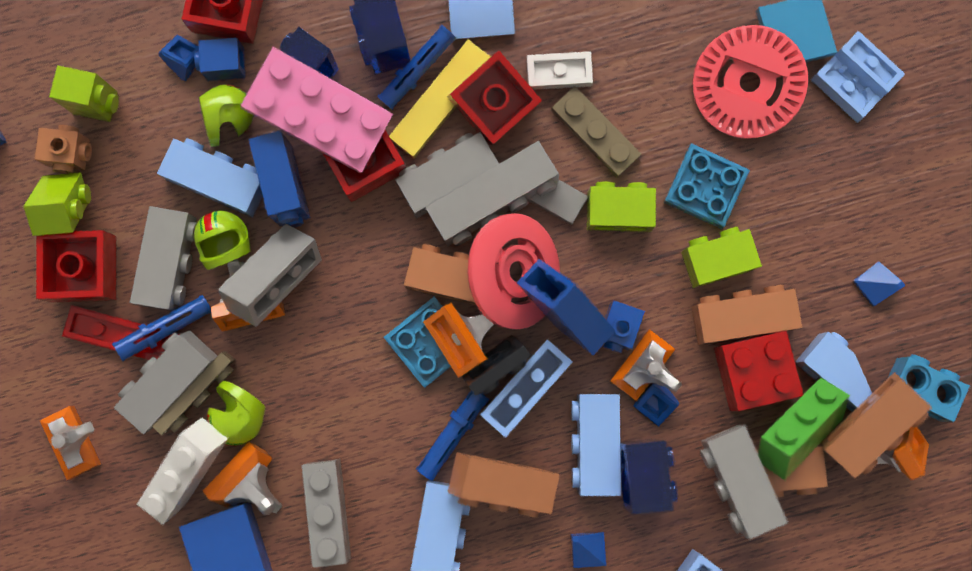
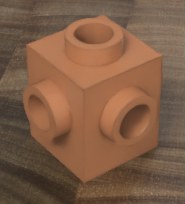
[34,125,92,174]

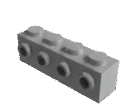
[425,141,559,246]

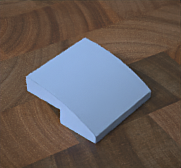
[448,0,515,39]
[811,31,905,123]

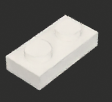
[527,52,593,90]

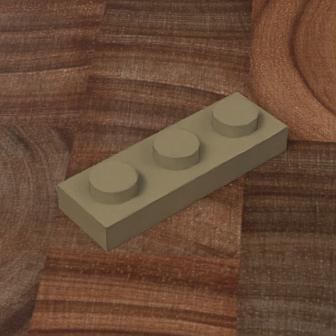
[551,86,641,178]
[152,351,236,435]

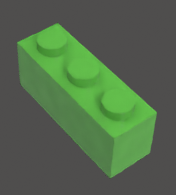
[758,378,850,480]

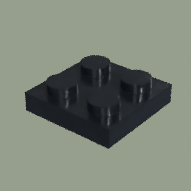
[462,335,531,396]

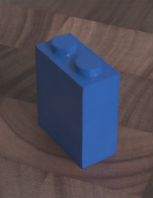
[248,130,311,228]
[517,259,616,355]
[179,502,273,571]

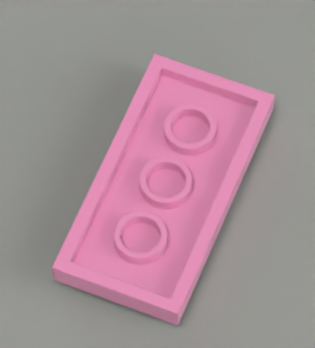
[241,47,393,174]

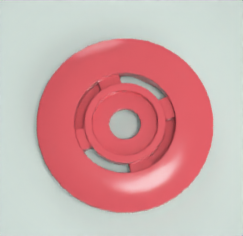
[693,25,808,139]
[468,213,560,329]

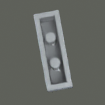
[395,132,499,219]
[130,206,197,311]
[218,224,322,327]
[113,330,217,435]
[700,425,788,539]
[302,459,351,568]

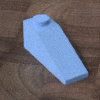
[795,332,872,412]

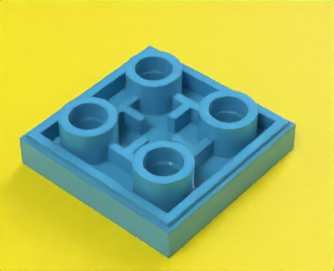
[756,0,837,62]
[663,143,750,229]
[384,297,451,388]

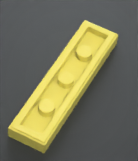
[389,40,490,159]

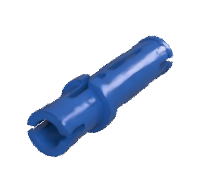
[377,25,456,110]
[112,295,211,361]
[416,390,489,481]

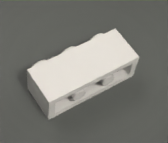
[137,418,228,525]

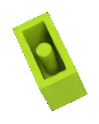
[49,65,119,122]
[23,173,91,236]
[587,181,656,232]
[682,227,762,288]

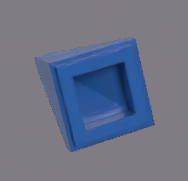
[159,34,199,82]
[853,262,905,307]
[633,383,680,427]
[571,532,606,568]

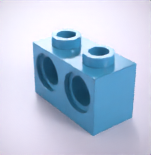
[888,354,970,422]

